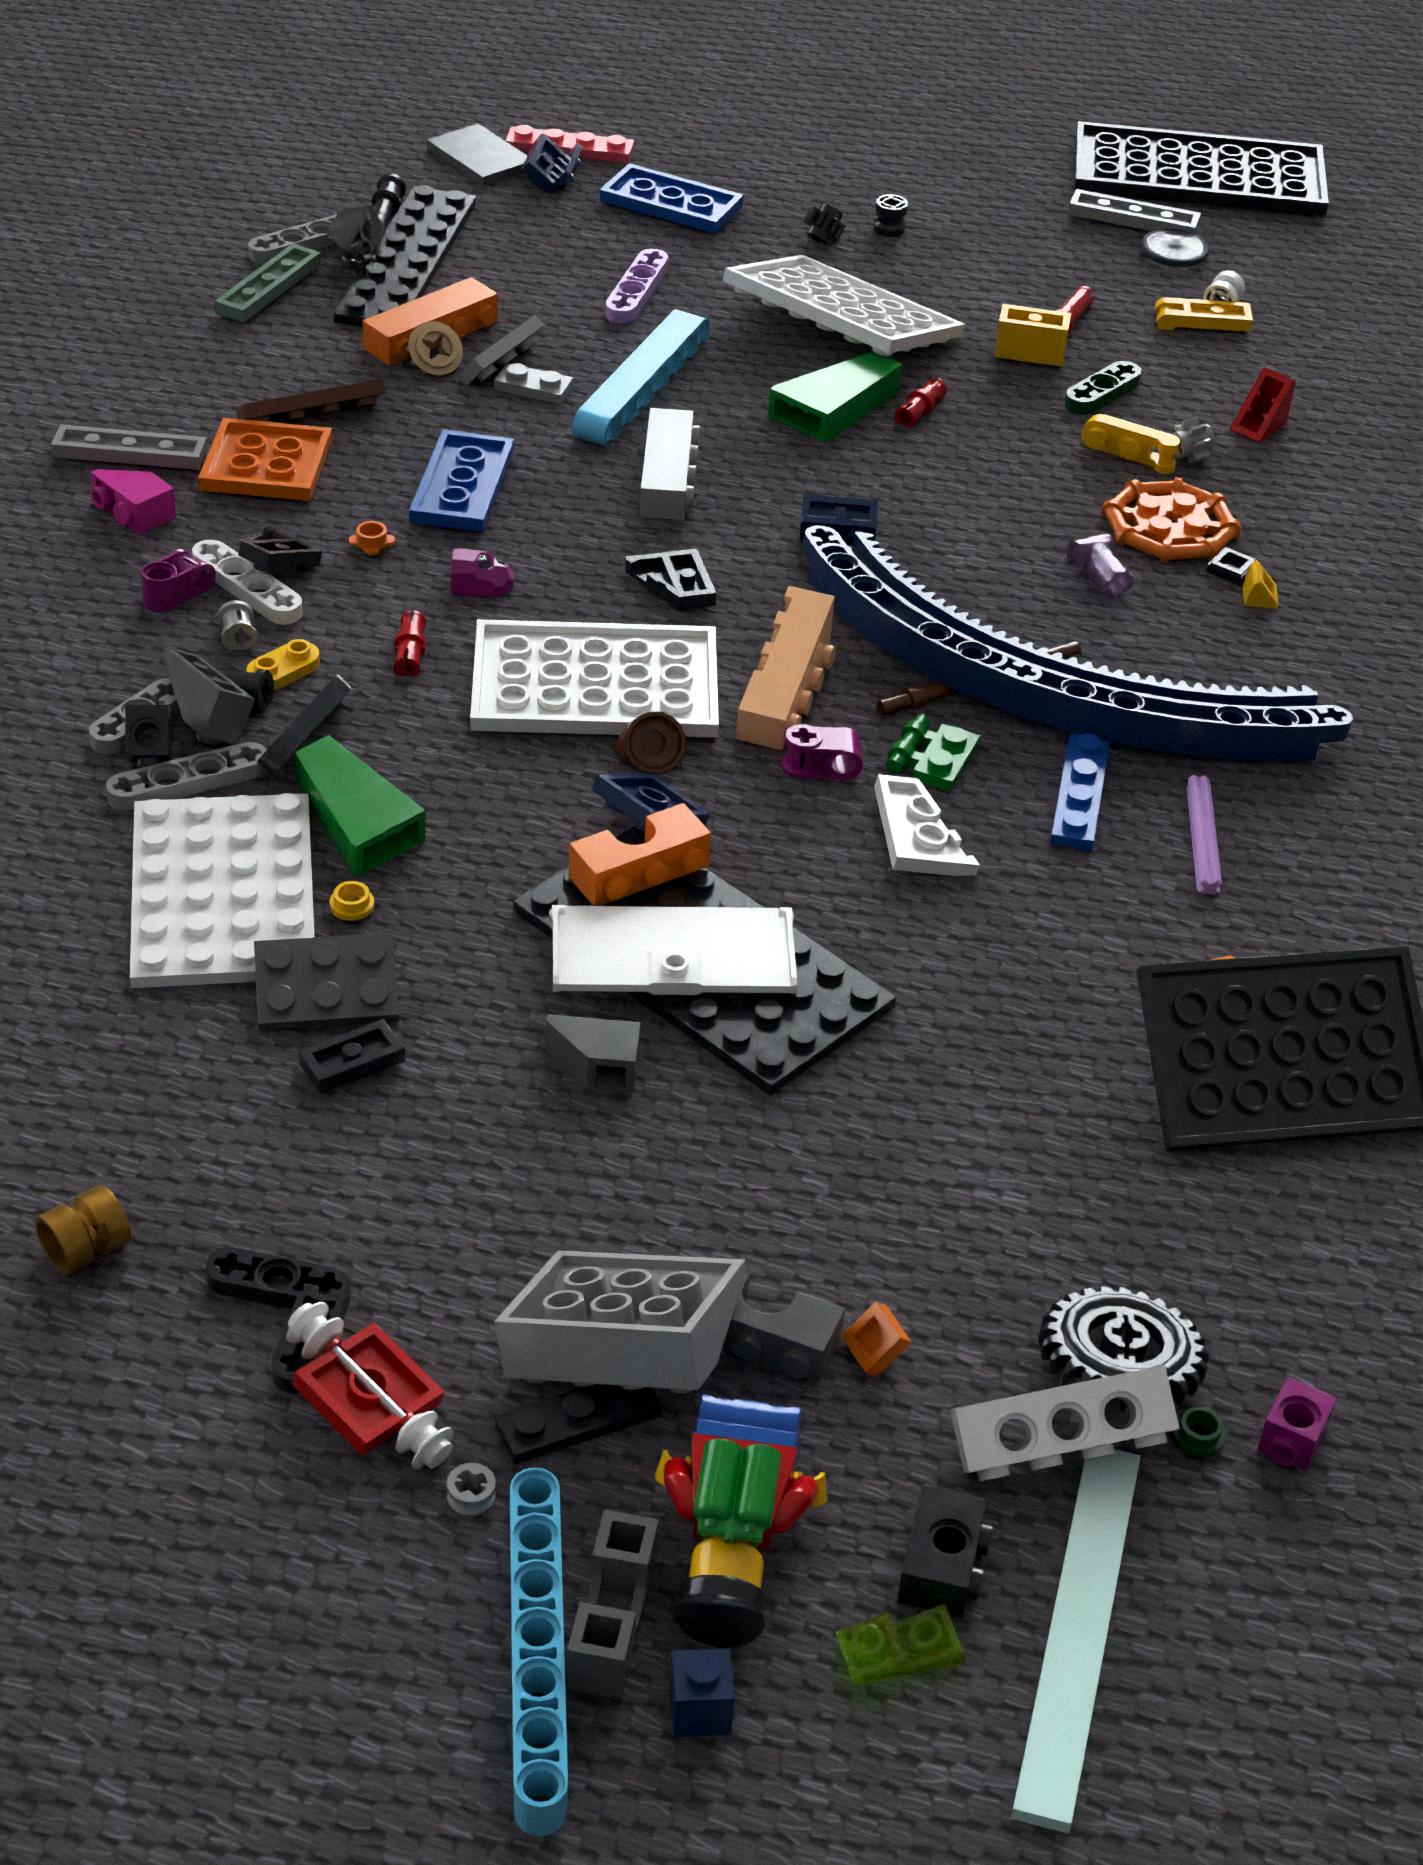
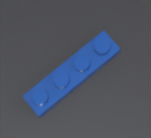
[1050,732,1110,851]

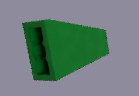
[768,352,902,442]
[295,735,426,877]

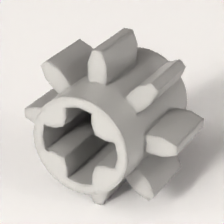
[1171,417,1215,463]

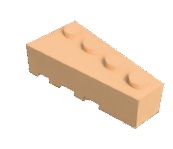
[736,586,836,750]

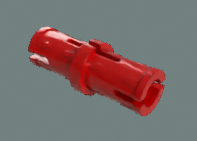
[894,377,947,428]
[394,610,426,676]

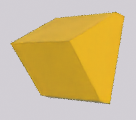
[1243,561,1279,609]

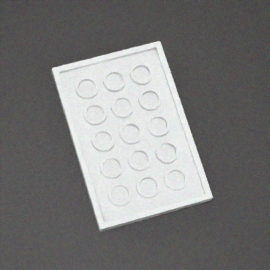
[723,255,965,356]
[470,619,719,738]
[130,793,315,988]

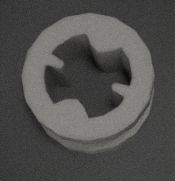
[447,1463,496,1516]

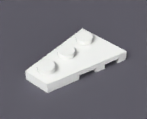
[874,774,980,876]

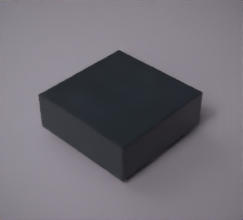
[1206,547,1258,586]

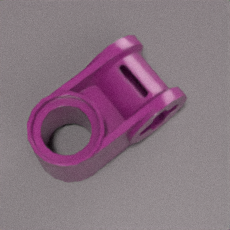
[141,549,216,612]
[781,724,863,780]

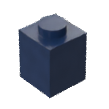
[669,1648,735,1737]

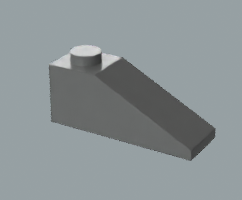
[162,646,255,746]

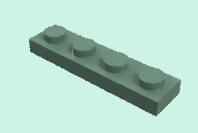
[214,243,321,323]

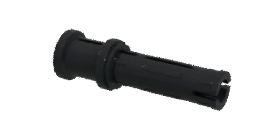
[363,173,406,244]

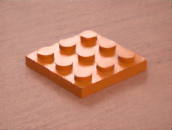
[198,417,332,501]

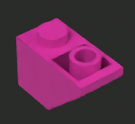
[90,469,176,534]

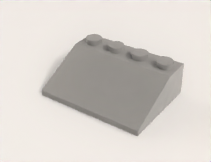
[494,1250,747,1393]

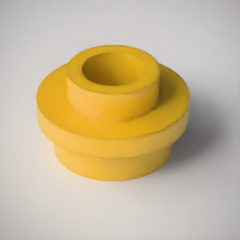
[329,881,374,921]

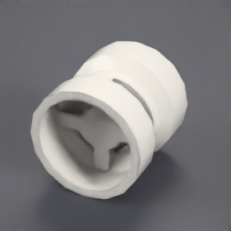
[1203,271,1245,302]

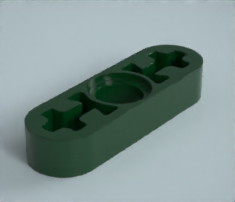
[1065,361,1141,415]

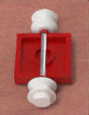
[286,1302,454,1470]

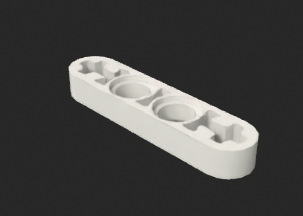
[192,539,303,625]

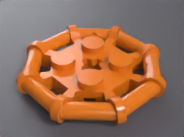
[1101,477,1241,564]

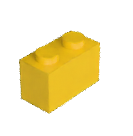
[994,304,1071,367]

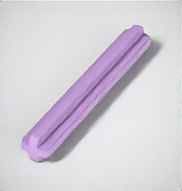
[1186,774,1222,895]

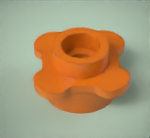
[349,521,395,556]

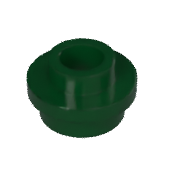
[1172,1406,1226,1457]

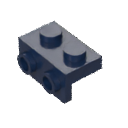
[521,133,583,193]
[800,494,878,546]

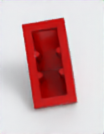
[1229,367,1296,443]

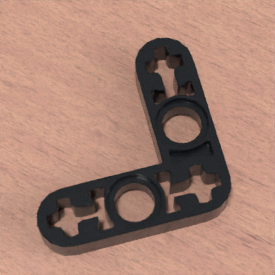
[205,1247,351,1394]

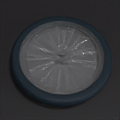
[1141,229,1209,267]

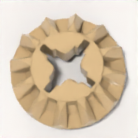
[406,321,463,377]

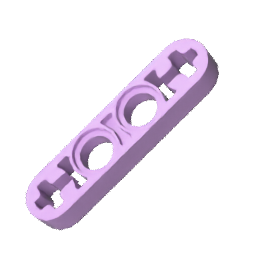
[605,249,668,324]

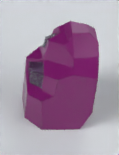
[451,548,515,597]

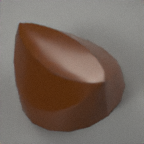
[614,712,686,773]

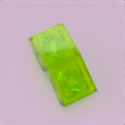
[836,1604,967,1685]

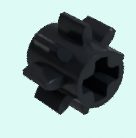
[803,203,846,245]

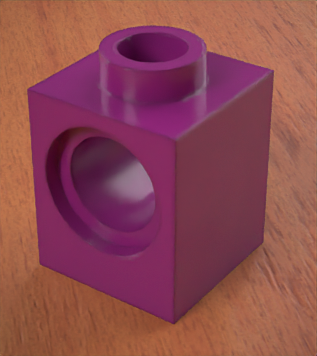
[1257,1377,1337,1471]

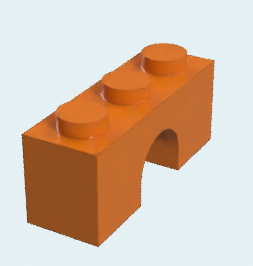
[568,803,711,906]

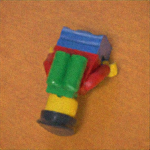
[655,1394,827,1648]

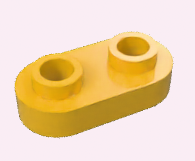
[246,639,320,690]

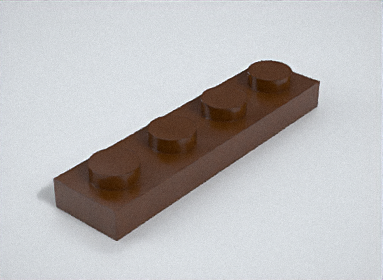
[236,379,385,422]

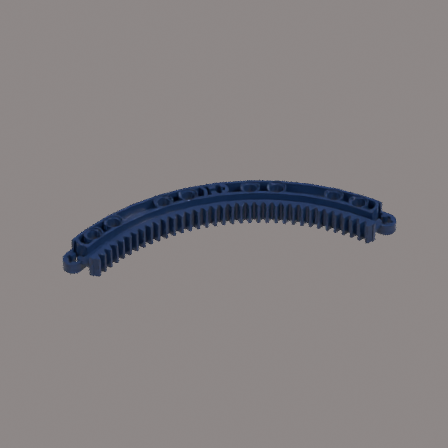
[803,526,1353,761]

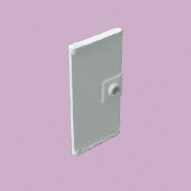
[549,905,797,995]

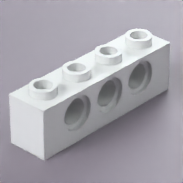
[950,1365,1180,1481]

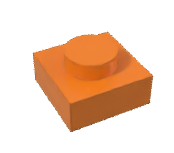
[841,1301,912,1376]

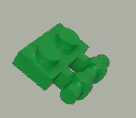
[886,714,980,792]

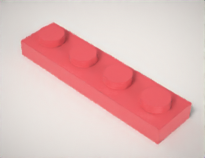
[505,125,634,163]

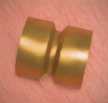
[35,1185,131,1276]

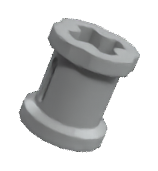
[217,600,258,651]

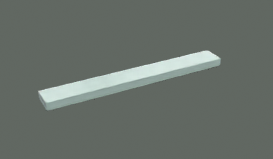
[1011,1449,1141,1834]

